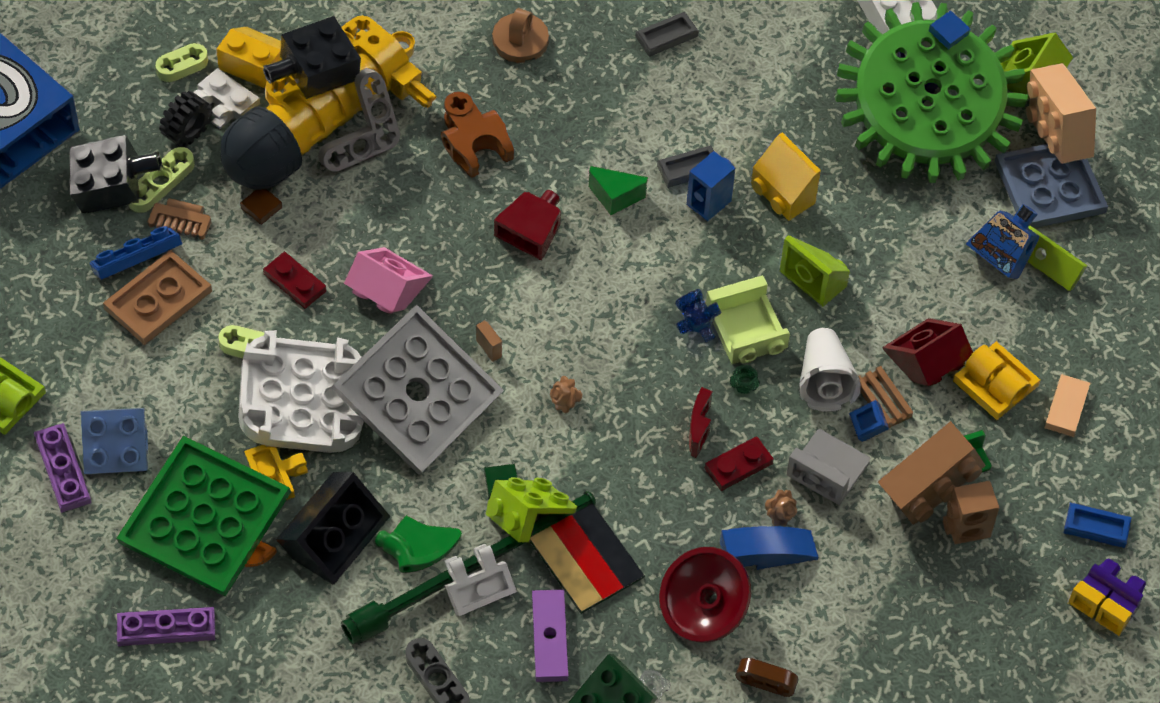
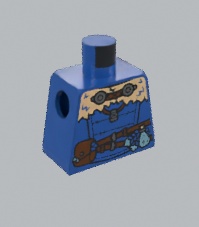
[966,204,1039,279]

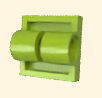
[0,357,46,435]

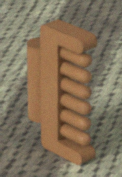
[148,198,211,240]

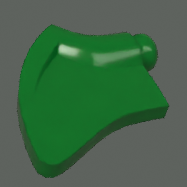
[375,515,462,573]

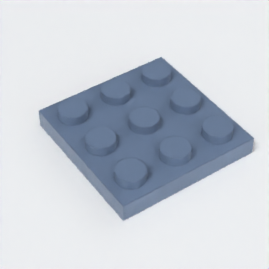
[994,144,1108,228]

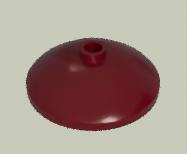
[659,547,751,643]

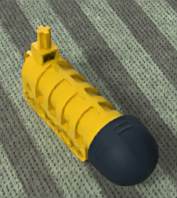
[220,15,436,190]

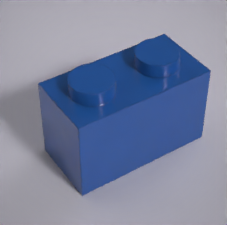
[686,151,736,221]

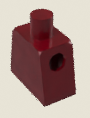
[494,190,561,261]

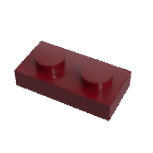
[263,251,327,309]
[704,436,774,491]

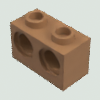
[943,481,999,544]

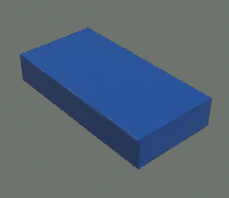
[1063,502,1132,548]

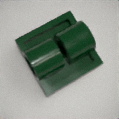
[568,654,658,703]

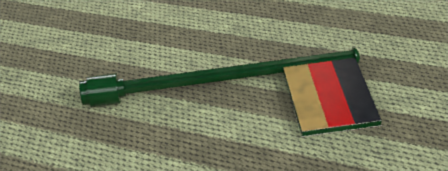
[341,491,645,644]

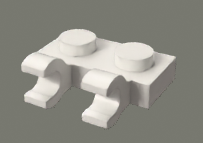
[194,68,260,129]
[444,544,517,616]

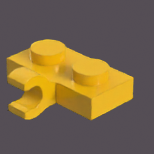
[244,445,308,500]

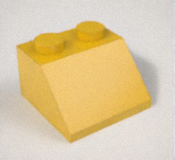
[216,27,282,88]
[751,132,821,221]

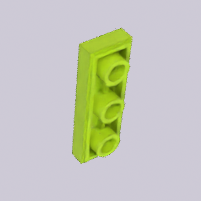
[1028,226,1088,291]

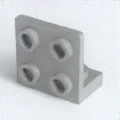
[786,429,871,506]

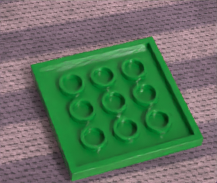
[116,436,291,597]

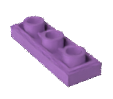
[34,423,91,513]
[532,590,568,682]
[117,607,215,646]

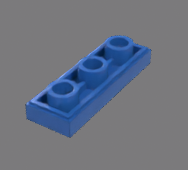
[89,226,183,280]

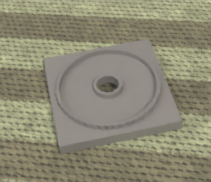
[331,304,504,475]

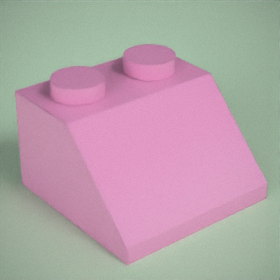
[344,247,432,314]

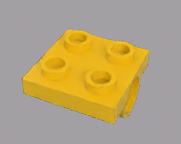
[953,341,1040,420]

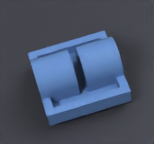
[81,408,148,474]

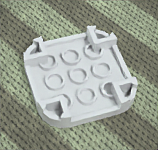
[238,330,364,453]

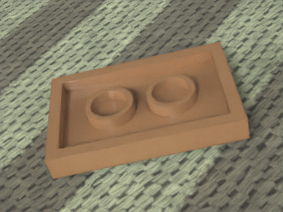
[103,250,212,345]

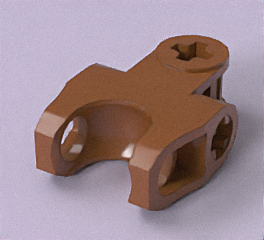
[441,92,514,177]

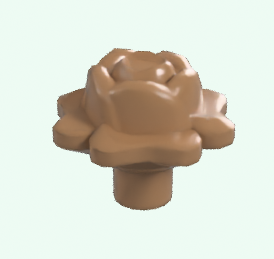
[550,376,582,413]
[765,490,797,526]

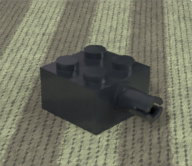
[263,16,361,99]
[70,135,163,213]

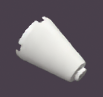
[799,328,861,411]

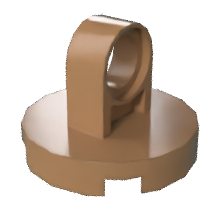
[492,8,549,63]

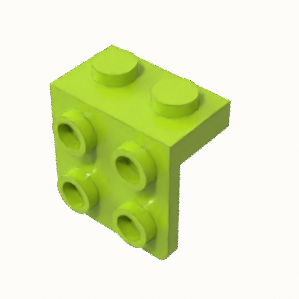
[485,477,577,542]

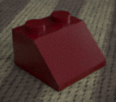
[882,318,973,386]

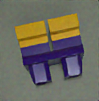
[1068,558,1146,636]

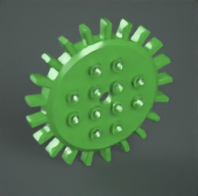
[835,2,1028,183]

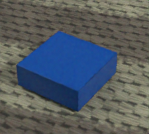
[928,10,971,49]
[849,400,889,442]

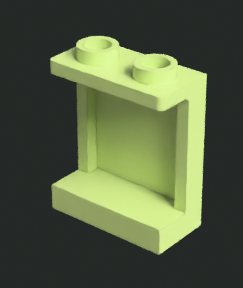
[706,275,790,364]

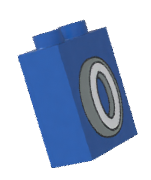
[0,33,80,189]

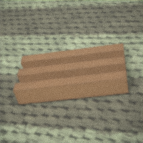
[858,366,913,428]

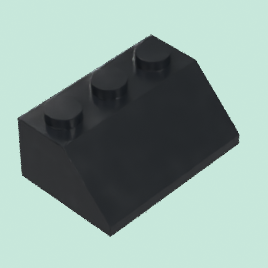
[276,472,391,585]

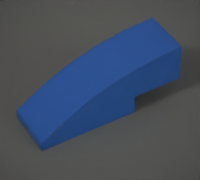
[720,526,818,570]

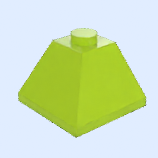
[780,235,850,307]

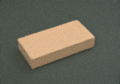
[1045,374,1090,437]

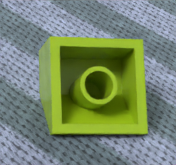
[1000,32,1073,99]

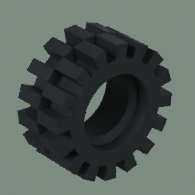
[159,91,213,147]

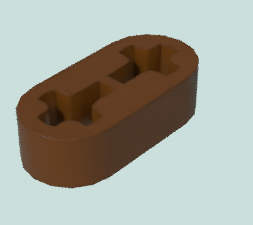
[735,658,799,697]

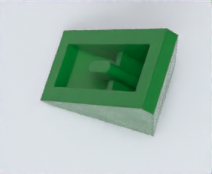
[588,166,648,215]

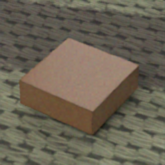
[476,321,502,362]

